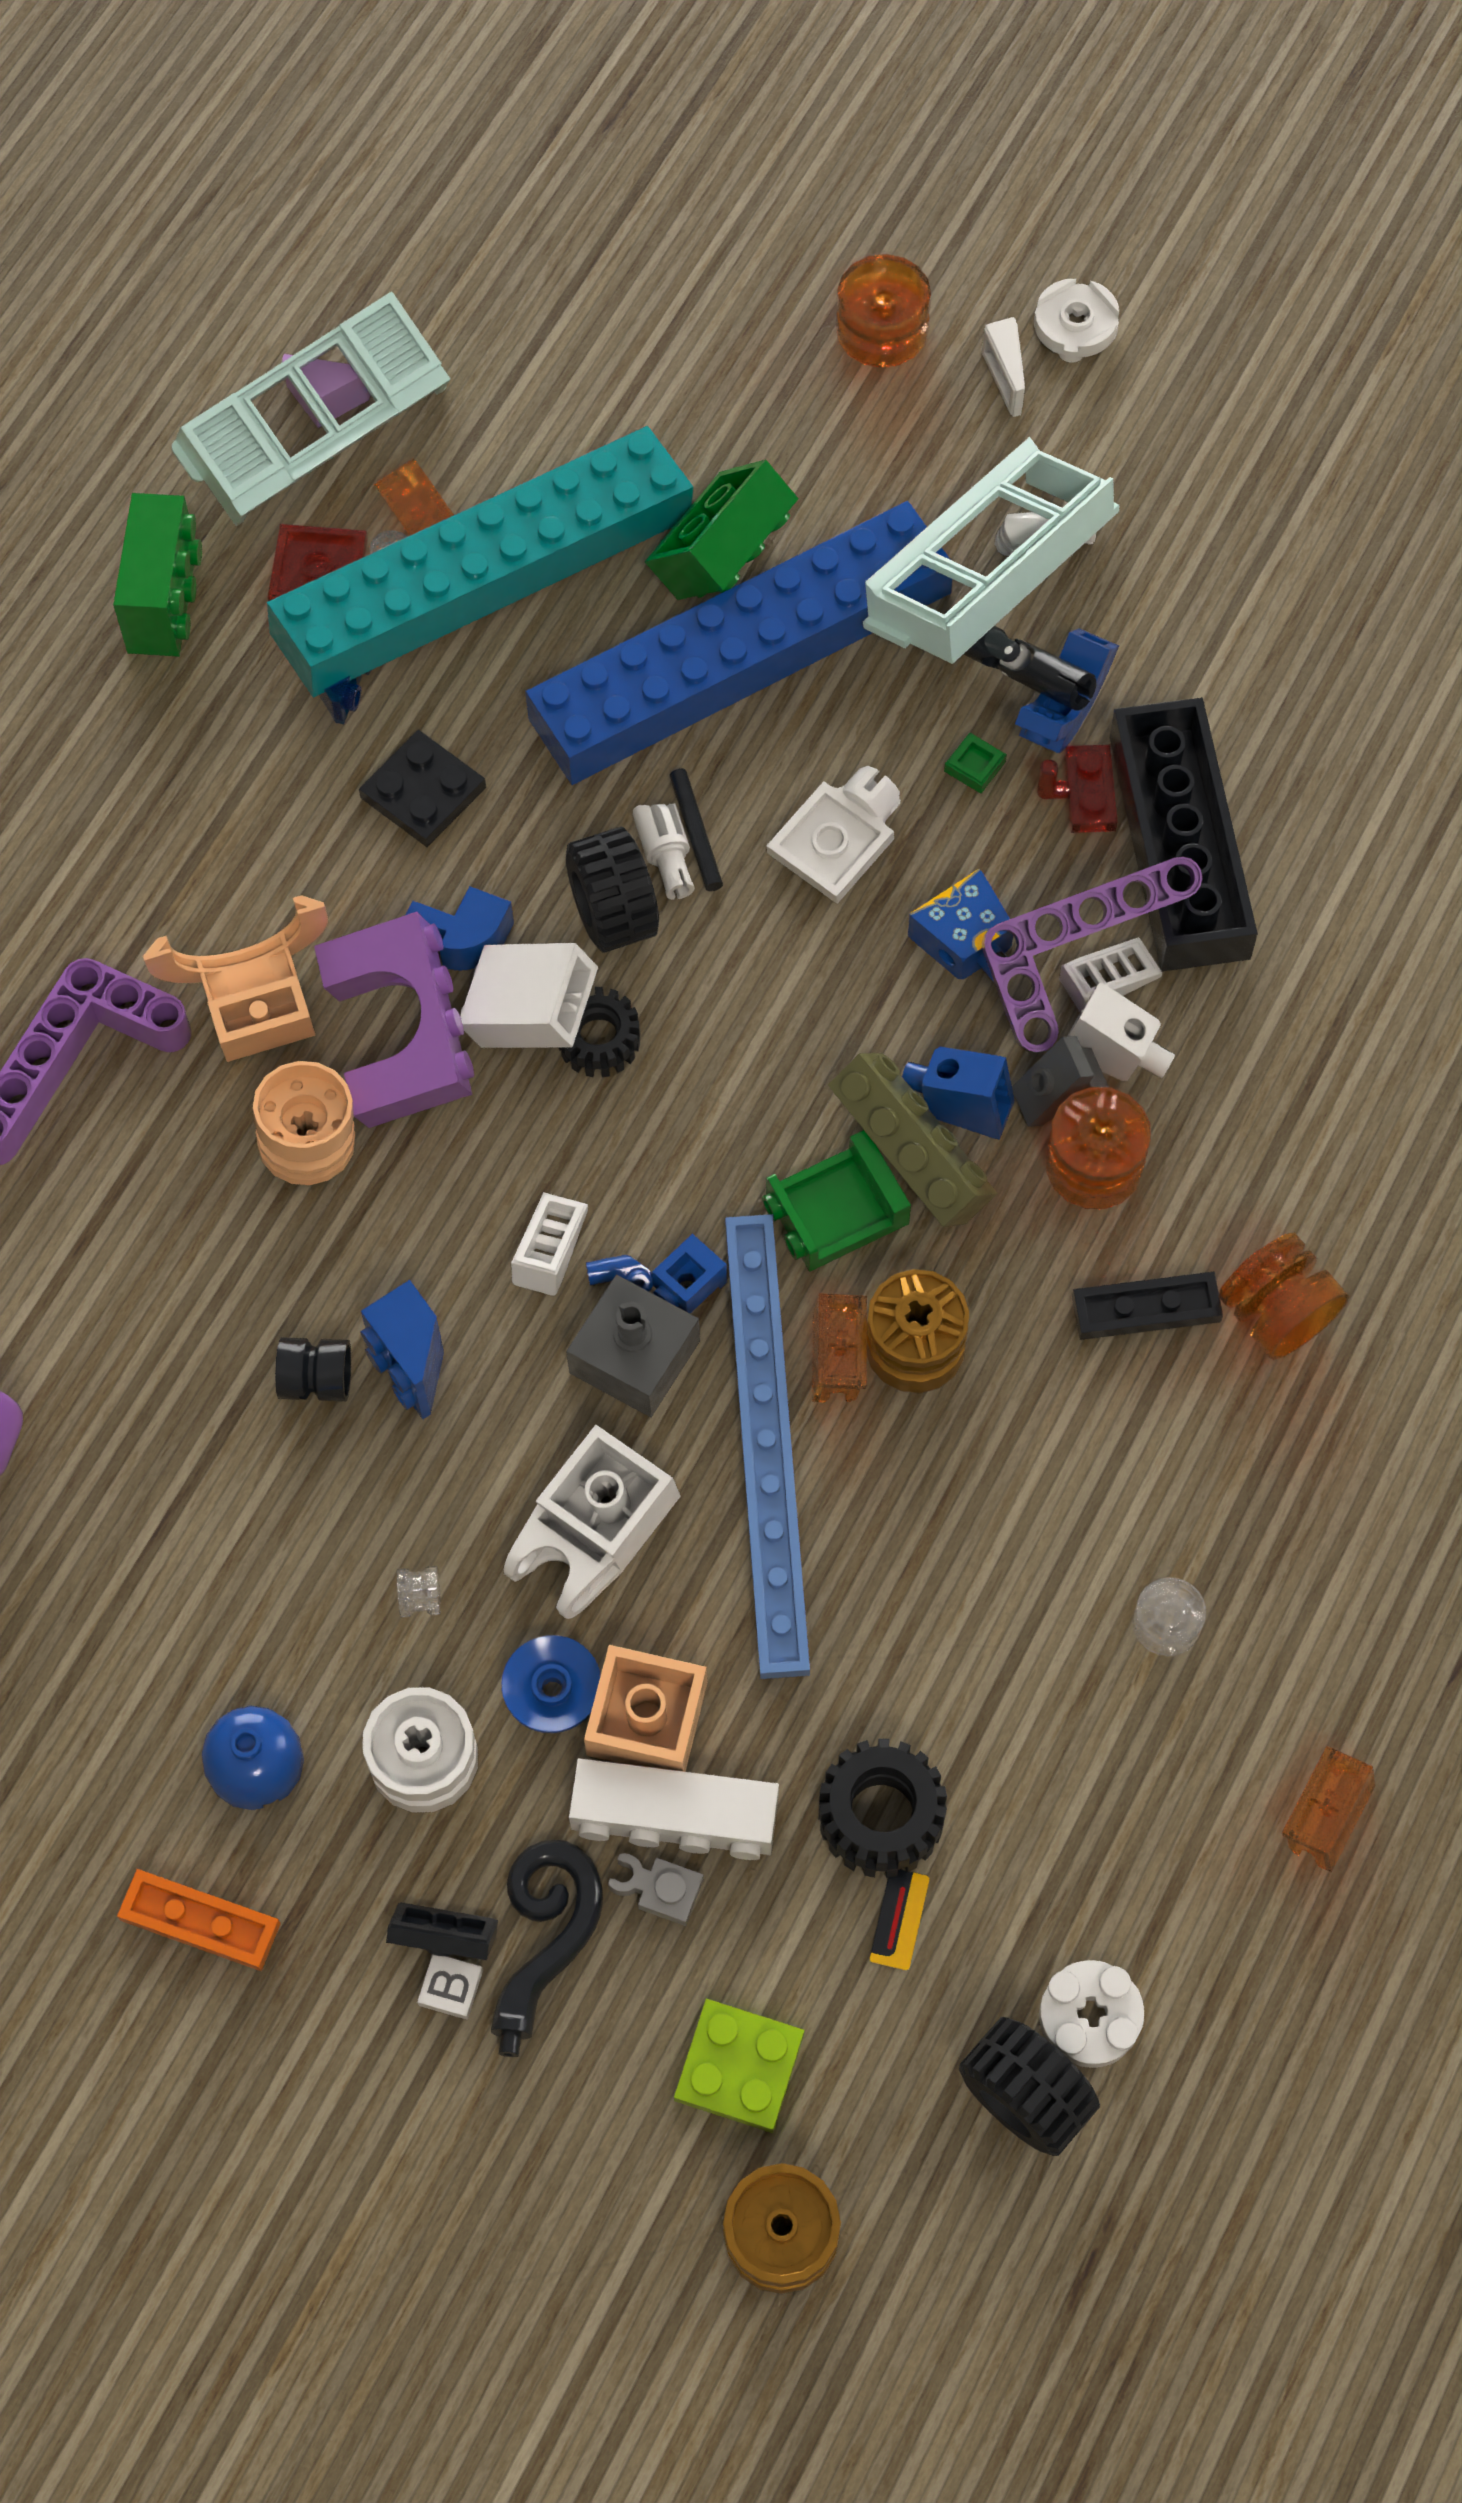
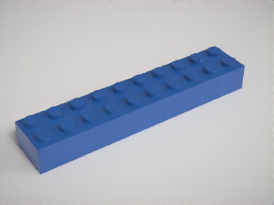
[525,500,952,785]

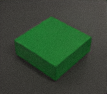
[944,732,1007,794]

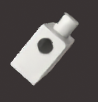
[1067,982,1175,1081]

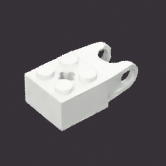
[504,1425,681,1619]

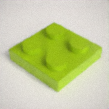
[674,1998,804,2133]

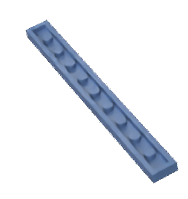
[725,1214,810,1679]

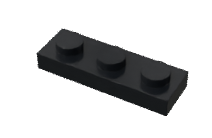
[1072,1271,1223,1340]

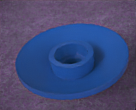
[501,1635,601,1733]

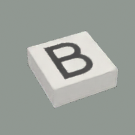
[417,1954,483,2020]

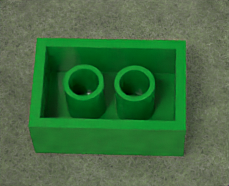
[645,459,799,600]
[113,493,202,657]

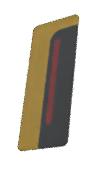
[870,1869,929,1970]

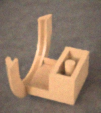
[143,895,328,1062]

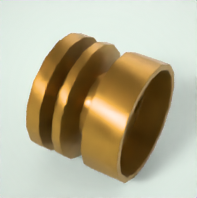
[865,1269,969,1393]

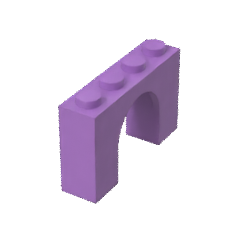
[314,912,474,1128]

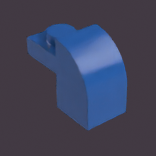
[405,886,514,971]

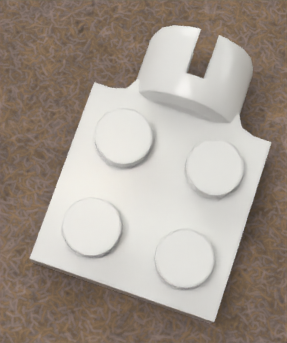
[767,766,901,904]

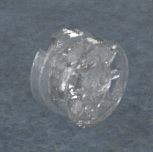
[1133,1578,1206,1656]

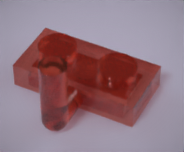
[1037,744,1118,833]

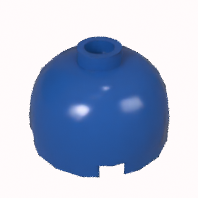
[202,1705,304,1810]

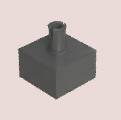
[566,1274,700,1418]

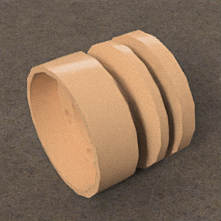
[253,1061,355,1185]

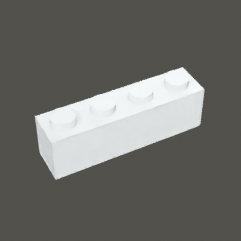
[569,1758,779,1860]

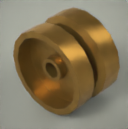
[723,2163,841,2294]

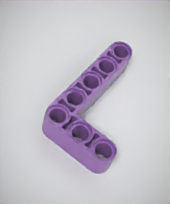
[982,857,1202,1052]
[0,958,191,1165]

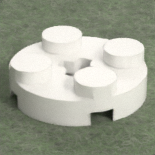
[1034,279,1119,362]
[1039,1960,1144,2068]

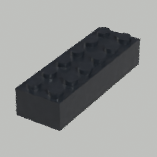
[1109,697,1258,972]

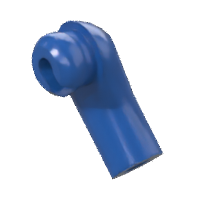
[586,1255,653,1292]

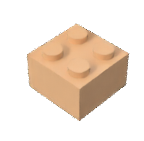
[584,1645,707,1772]

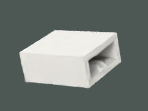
[460,943,598,1048]

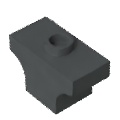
[1012,1036,1109,1127]

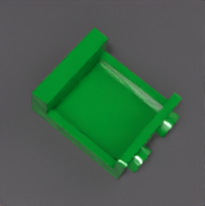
[762,1130,911,1272]

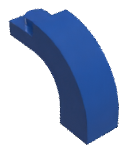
[1015,628,1119,753]

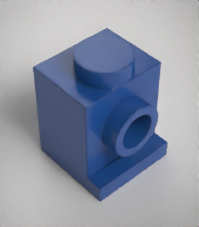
[652,1234,727,1313]

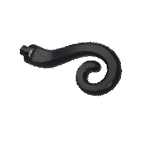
[491,1840,603,2057]

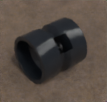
[275,1337,352,1402]

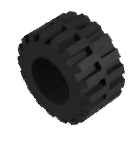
[566,826,659,953]
[818,1739,947,1878]
[959,2017,1100,2156]

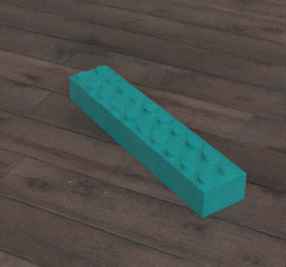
[267,425,693,698]

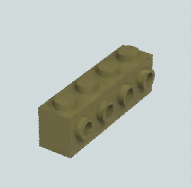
[828,1053,998,1227]

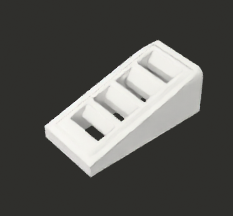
[982,317,1025,417]
[1059,937,1162,1012]
[511,1192,588,1296]

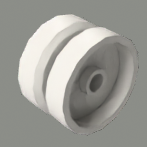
[363,1687,478,1812]

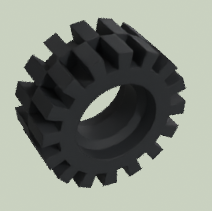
[558,987,640,1077]

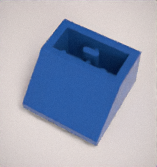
[360,1280,444,1419]

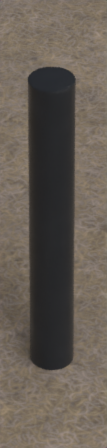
[669,768,723,891]

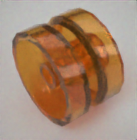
[836,254,931,368]

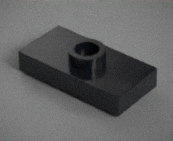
[386,1902,498,1960]

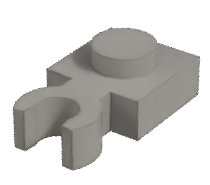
[608,1853,704,1926]

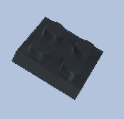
[359,729,486,847]

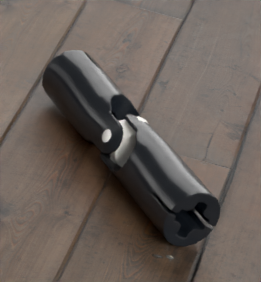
[944,608,1096,711]

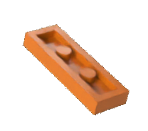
[117,1869,281,1971]

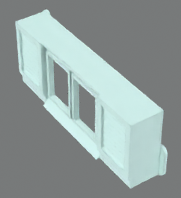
[172,291,450,526]

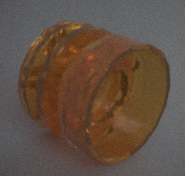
[1046,1087,1151,1209]
[1218,1232,1350,1360]

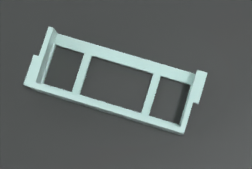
[863,437,1119,664]

